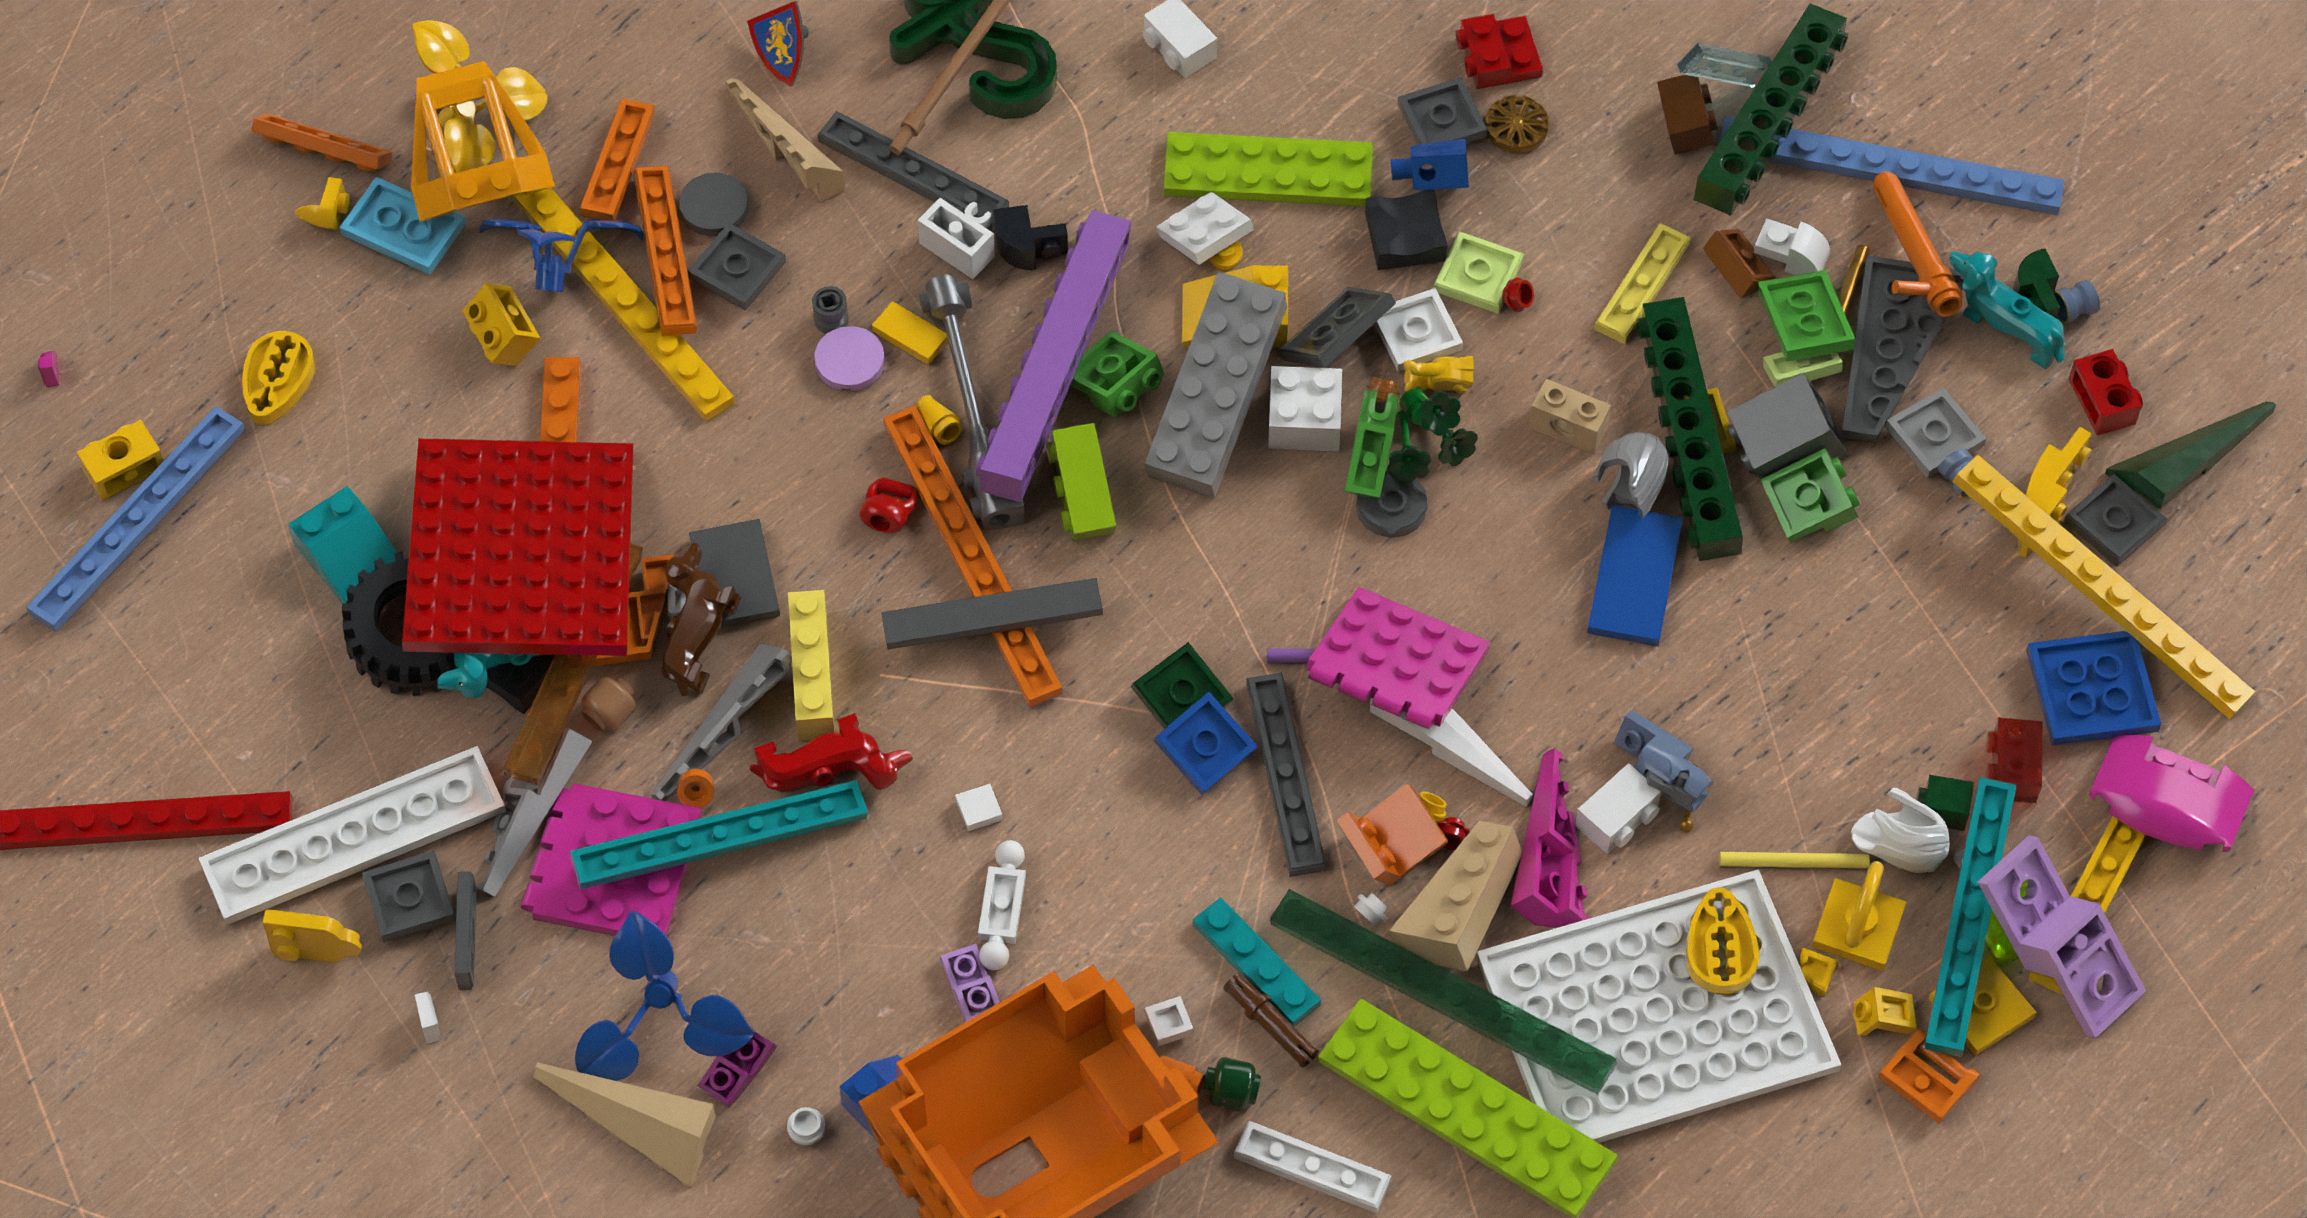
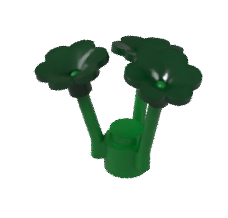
[1387,387,1478,483]

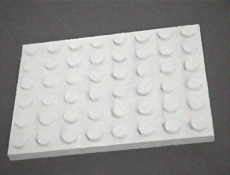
[1476,869,1841,1143]

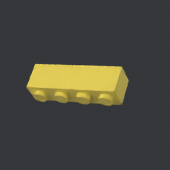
[788,590,835,741]

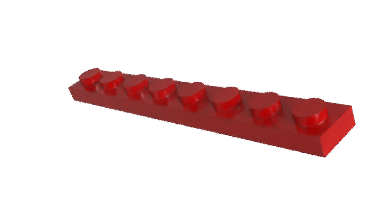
[0,791,292,850]

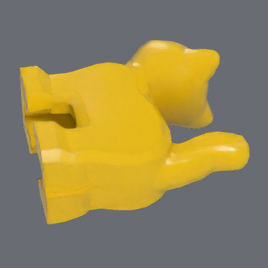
[1403,356,1474,394]

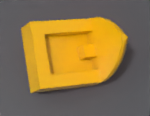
[295,177,350,230]

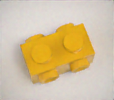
[462,282,540,366]

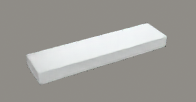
[1234,1121,1391,1214]

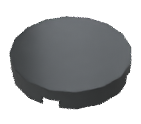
[679,172,748,236]
[1356,471,1428,538]

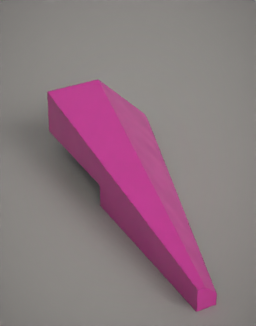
[1510,748,1591,928]

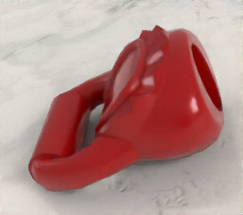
[859,477,918,533]

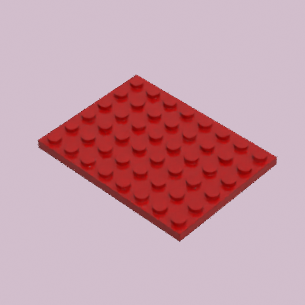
[402,438,634,656]

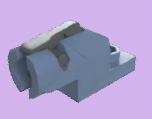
[1614,710,1714,813]

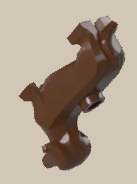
[662,543,741,696]

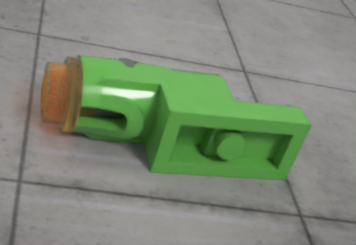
[1344,377,1400,500]

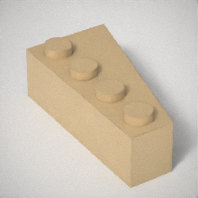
[1389,821,1522,971]

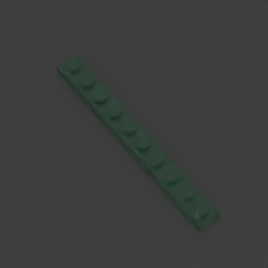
[1270,889,1617,1095]

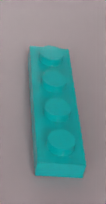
[1193,897,1321,1027]

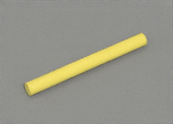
[1719,852,1870,869]

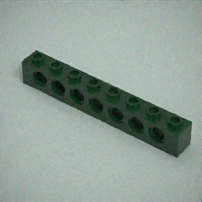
[1693,3,1848,216]
[1637,297,1743,561]

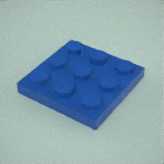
[2026,631,2162,745]

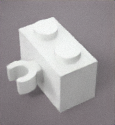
[918,198,995,279]

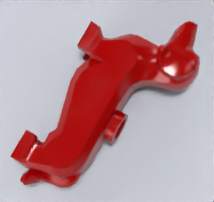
[749,713,913,793]

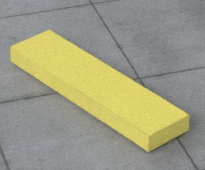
[1594,223,1691,345]

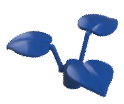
[479,218,644,292]
[575,911,755,1081]

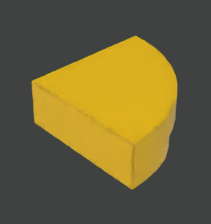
[1799,947,1838,997]

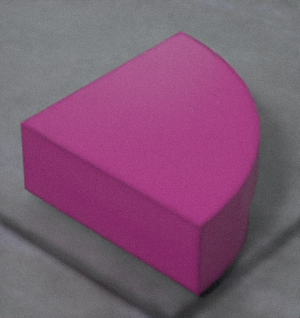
[38,351,59,387]

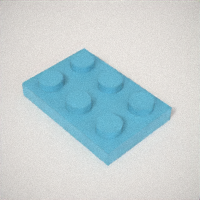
[339,177,466,275]

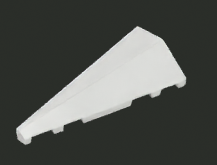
[1370,698,1533,807]

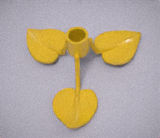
[411,20,548,174]

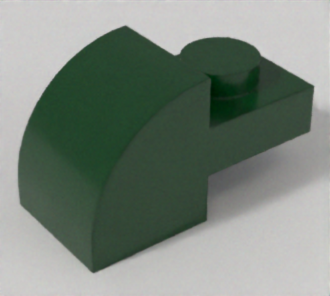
[2013,248,2060,319]

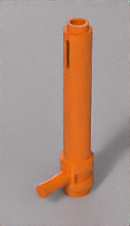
[1873,171,1963,317]

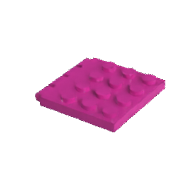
[1306,587,1491,729]
[521,783,702,936]

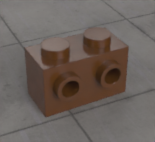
[1657,71,1718,155]

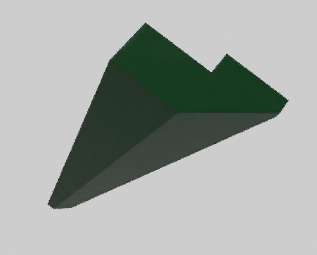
[2105,401,2276,509]

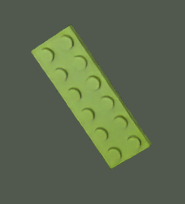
[1164,132,1373,207]

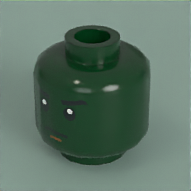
[1203,1057,1261,1111]

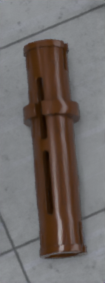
[1223,972,1319,1068]

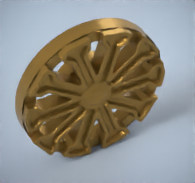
[1485,95,1549,153]

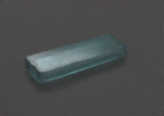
[1677,43,1772,87]

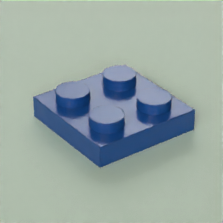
[1153,692,1258,795]

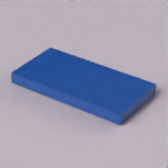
[1587,505,1683,647]

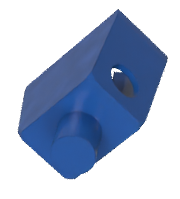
[1390,139,1469,190]

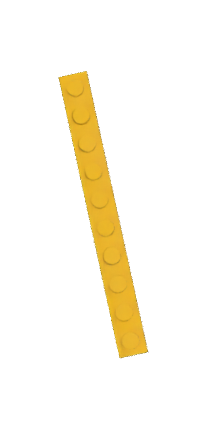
[510,188,735,422]
[1952,455,2255,719]

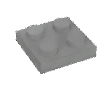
[1885,388,1986,478]

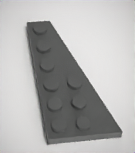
[1841,255,1965,443]

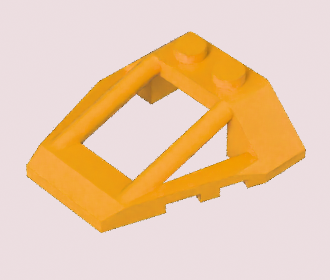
[411,61,555,222]

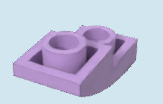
[940,944,999,1022]

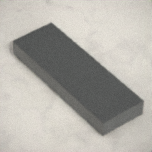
[454,871,477,990]

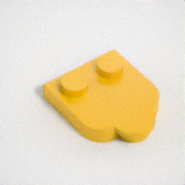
[263,909,362,962]

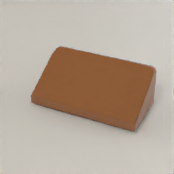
[1703,229,1776,297]

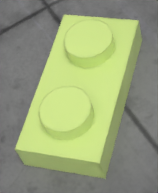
[1763,352,1843,387]

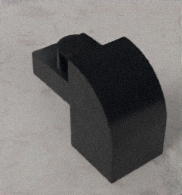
[993,205,1068,270]

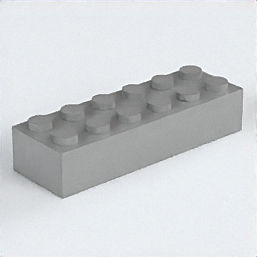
[1144,271,1287,498]

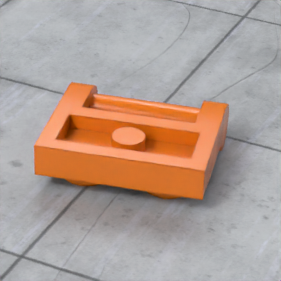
[1878,1028,1981,1124]

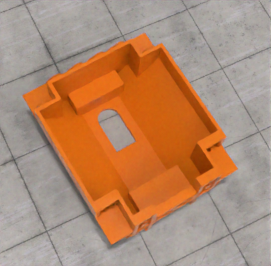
[858,965,1219,1218]

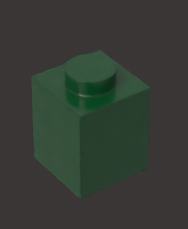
[1916,774,1974,831]

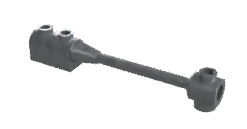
[919,275,1025,529]

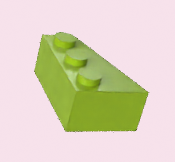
[1046,423,1116,542]

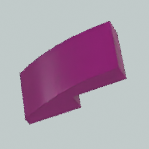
[697,1031,777,1107]

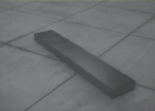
[817,111,1009,231]
[881,578,1103,650]
[1246,672,1326,877]

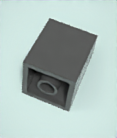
[1727,372,1849,479]

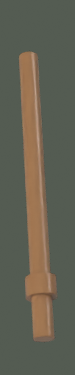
[889,0,1010,155]

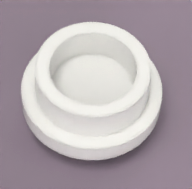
[1354,893,1389,926]
[787,1107,826,1145]

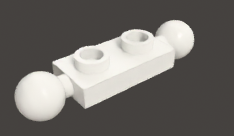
[978,840,1026,970]

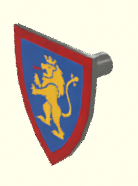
[747,1,809,87]

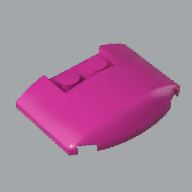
[2089,734,2254,852]

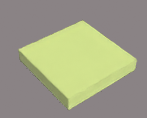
[1434,231,1524,314]

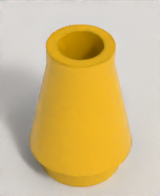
[915,395,962,445]

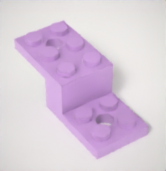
[1978,835,2146,1038]

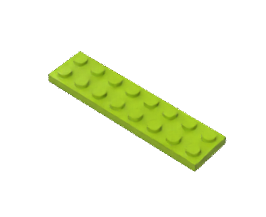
[1318,998,1618,1218]

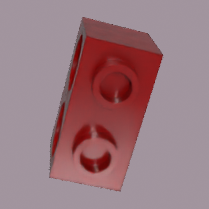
[2068,349,2143,436]

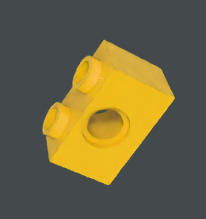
[77,419,164,501]

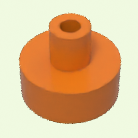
[677,769,714,808]

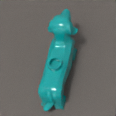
[1949,251,2066,370]
[437,653,542,698]

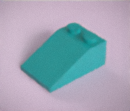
[288,485,397,604]

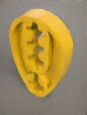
[242,331,316,425]
[1686,887,1759,994]

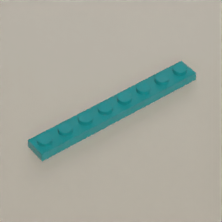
[1924,777,2017,1057]
[570,780,868,890]

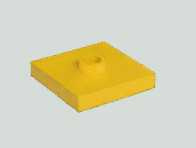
[1928,956,2037,1056]

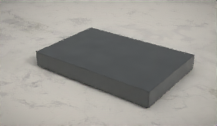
[1278,287,1396,368]
[689,519,780,628]

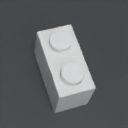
[1142,0,1218,78]
[1575,763,1661,854]

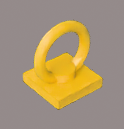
[1812,861,1907,971]

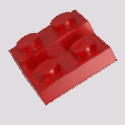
[1456,14,1543,89]

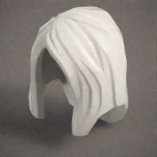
[1851,788,1950,873]

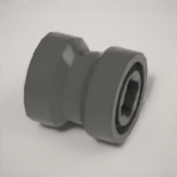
[812,286,849,334]

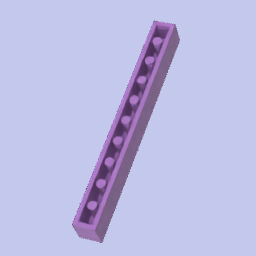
[976,210,1131,502]

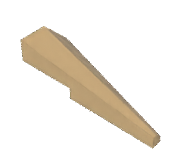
[726,78,845,202]
[533,1063,716,1188]

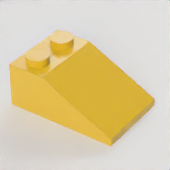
[1182,265,1288,347]

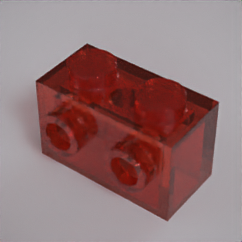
[1986,717,2043,803]

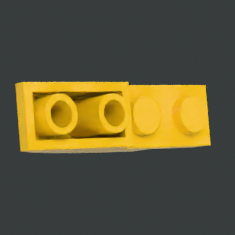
[2018,427,2092,558]

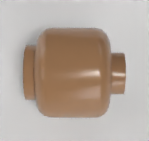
[581,677,636,732]

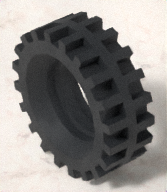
[342,551,457,696]

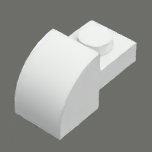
[1754,218,1830,275]

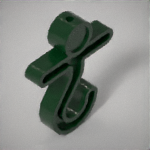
[889,0,1057,119]

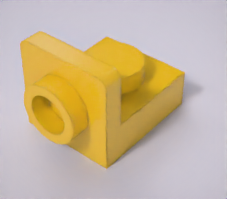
[1853,987,1917,1036]

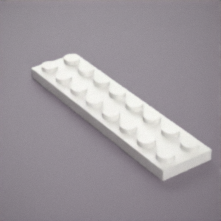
[199,746,506,925]

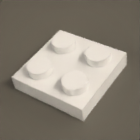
[1156,192,1254,265]
[1374,288,1463,372]

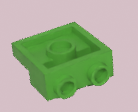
[1070,330,1165,417]
[1761,448,1861,543]

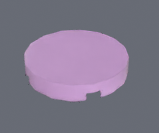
[814,326,885,391]

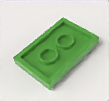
[1758,270,1855,362]

